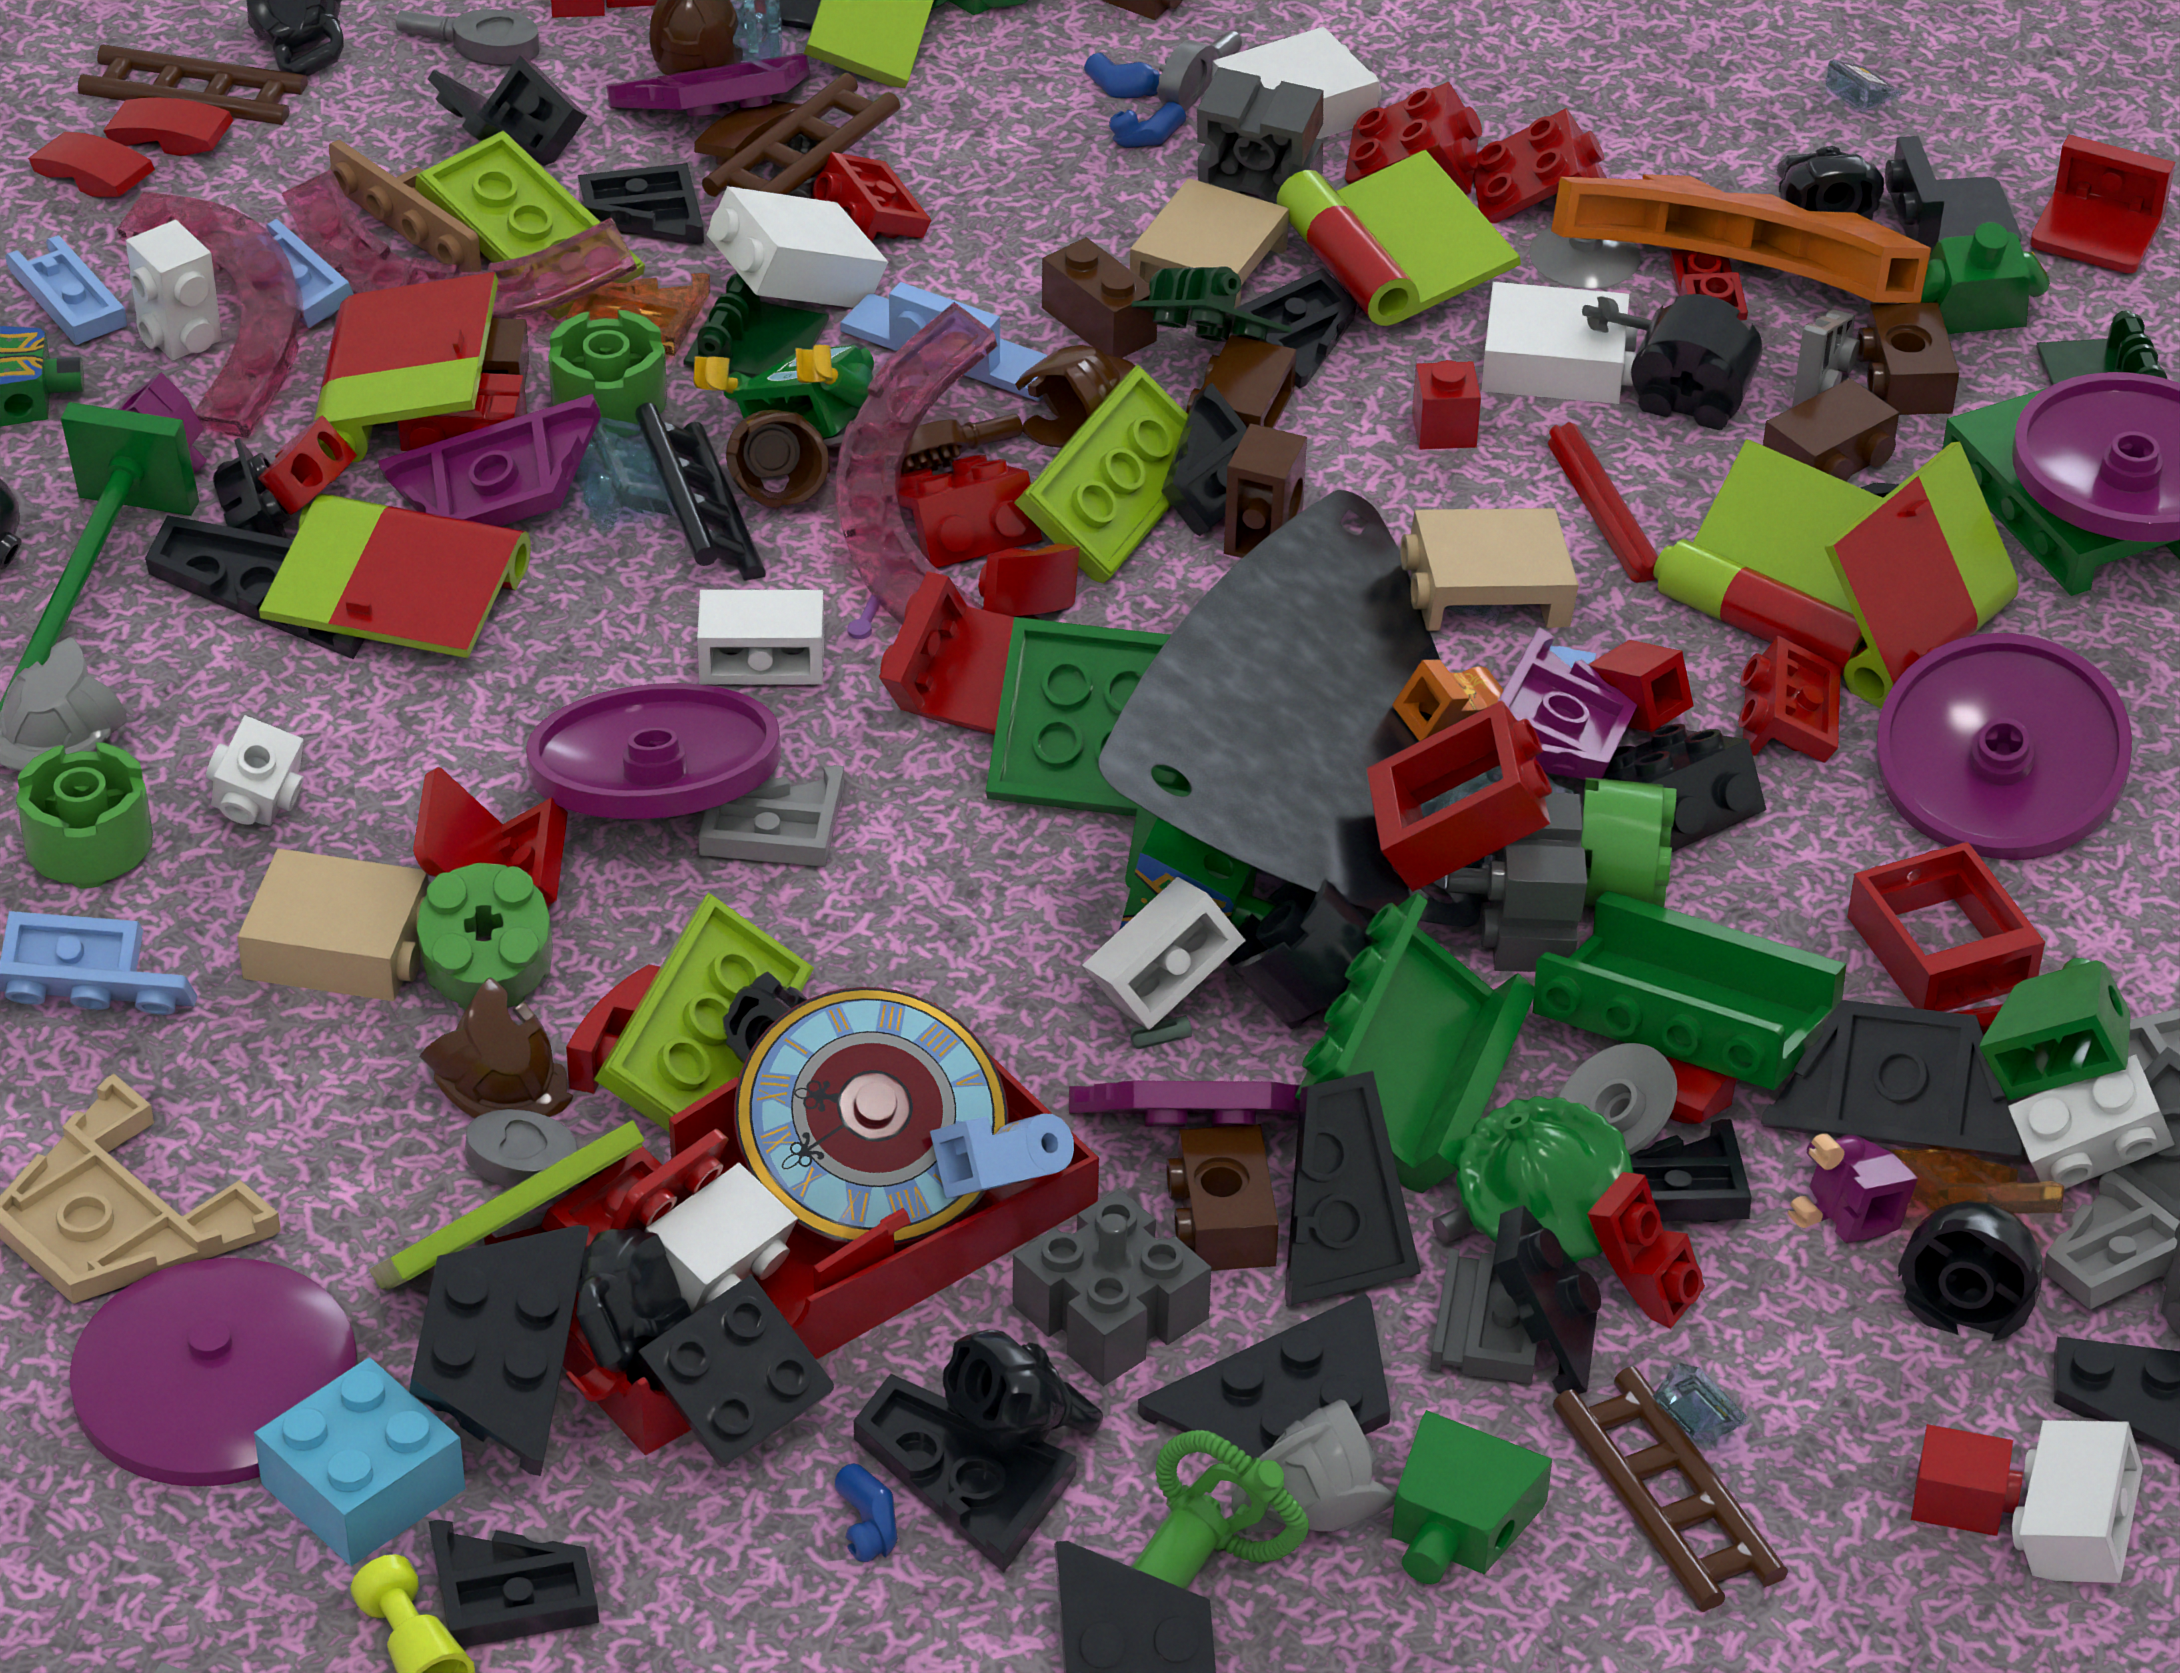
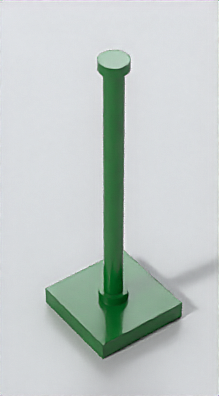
[0,402,199,711]

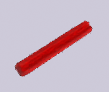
[1548,422,1658,583]

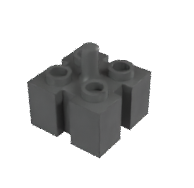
[1197,67,1324,204]
[1445,793,1587,972]
[1013,1188,1212,1387]

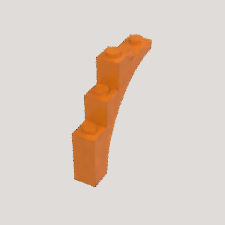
[1551,174,1931,303]

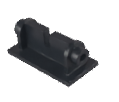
[213,437,290,538]

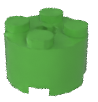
[548,310,667,439]
[16,742,153,889]
[1581,777,1676,908]
[417,863,553,1010]

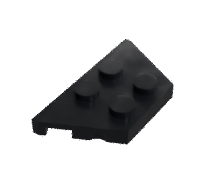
[1761,1000,2025,1161]
[409,1225,589,1476]
[1138,1293,1391,1460]

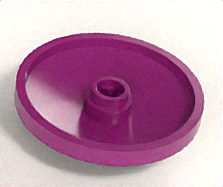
[2012,372,2180,542]
[1876,633,2132,860]
[526,683,781,819]
[70,1258,358,1486]

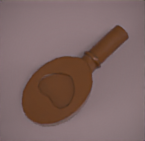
[874,414,1023,476]

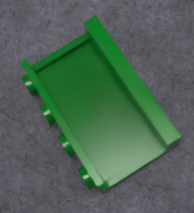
[1942,387,2180,596]
[1532,890,1847,1090]
[1295,892,1535,1193]

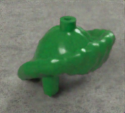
[1455,1096,1633,1263]

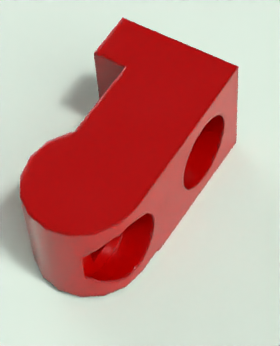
[258,415,358,515]

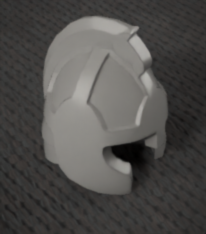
[0,637,127,771]
[1231,1399,1396,1536]

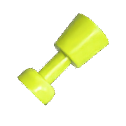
[350,1554,475,1673]

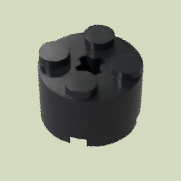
[1631,294,1763,430]
[1226,873,1373,1029]

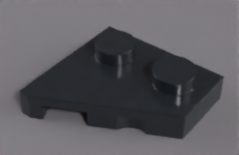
[578,163,704,244]
[429,1519,599,1647]

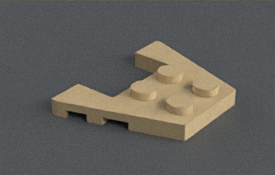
[0,1074,281,1304]

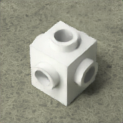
[206,715,304,826]

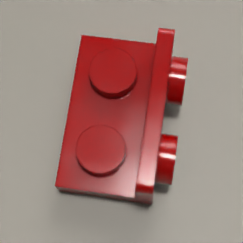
[811,152,932,242]
[1738,636,1841,763]

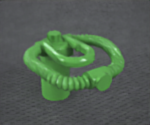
[1131,1430,1309,1589]

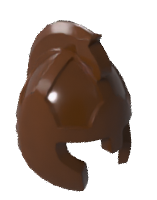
[649,0,743,75]
[1015,345,1135,448]
[726,409,831,508]
[419,977,573,1119]

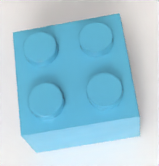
[254,1357,466,1566]

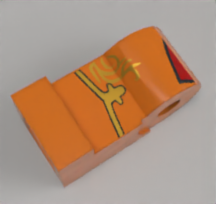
[1392,660,1504,741]

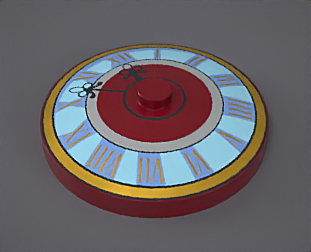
[732,987,1009,1253]

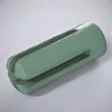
[1130,1015,1192,1049]

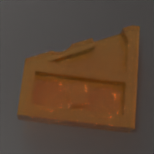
[566,273,710,356]
[1889,1149,2064,1213]

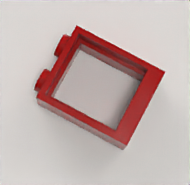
[1366,700,1552,892]
[1847,842,2045,1012]

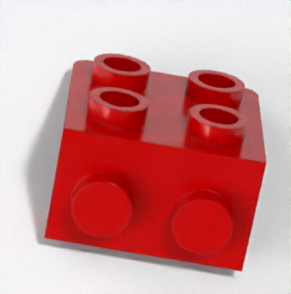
[1345,82,1482,195]
[1473,108,1607,223]
[2030,134,2176,274]
[883,455,1042,569]
[879,571,1014,735]
[413,767,568,909]
[541,1129,728,1250]

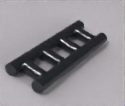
[635,403,766,581]

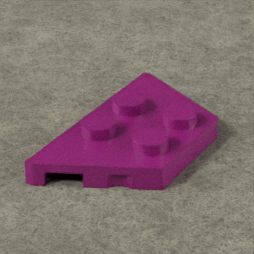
[606,52,810,116]
[378,394,601,526]
[1498,627,1637,780]
[1069,1080,1300,1127]

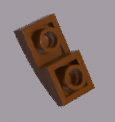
[694,99,802,166]

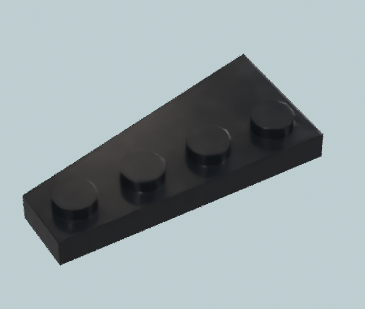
[145,515,365,659]

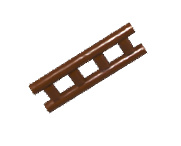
[77,44,308,125]
[702,73,901,197]
[1553,1366,1788,1612]

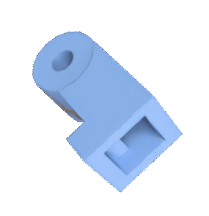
[930,1114,1074,1199]

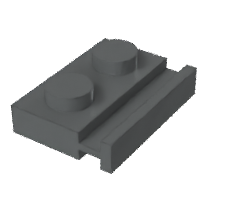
[1430,1248,1538,1384]

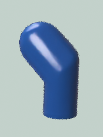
[1084,53,1160,98]
[1109,102,1186,148]
[835,1463,898,1562]

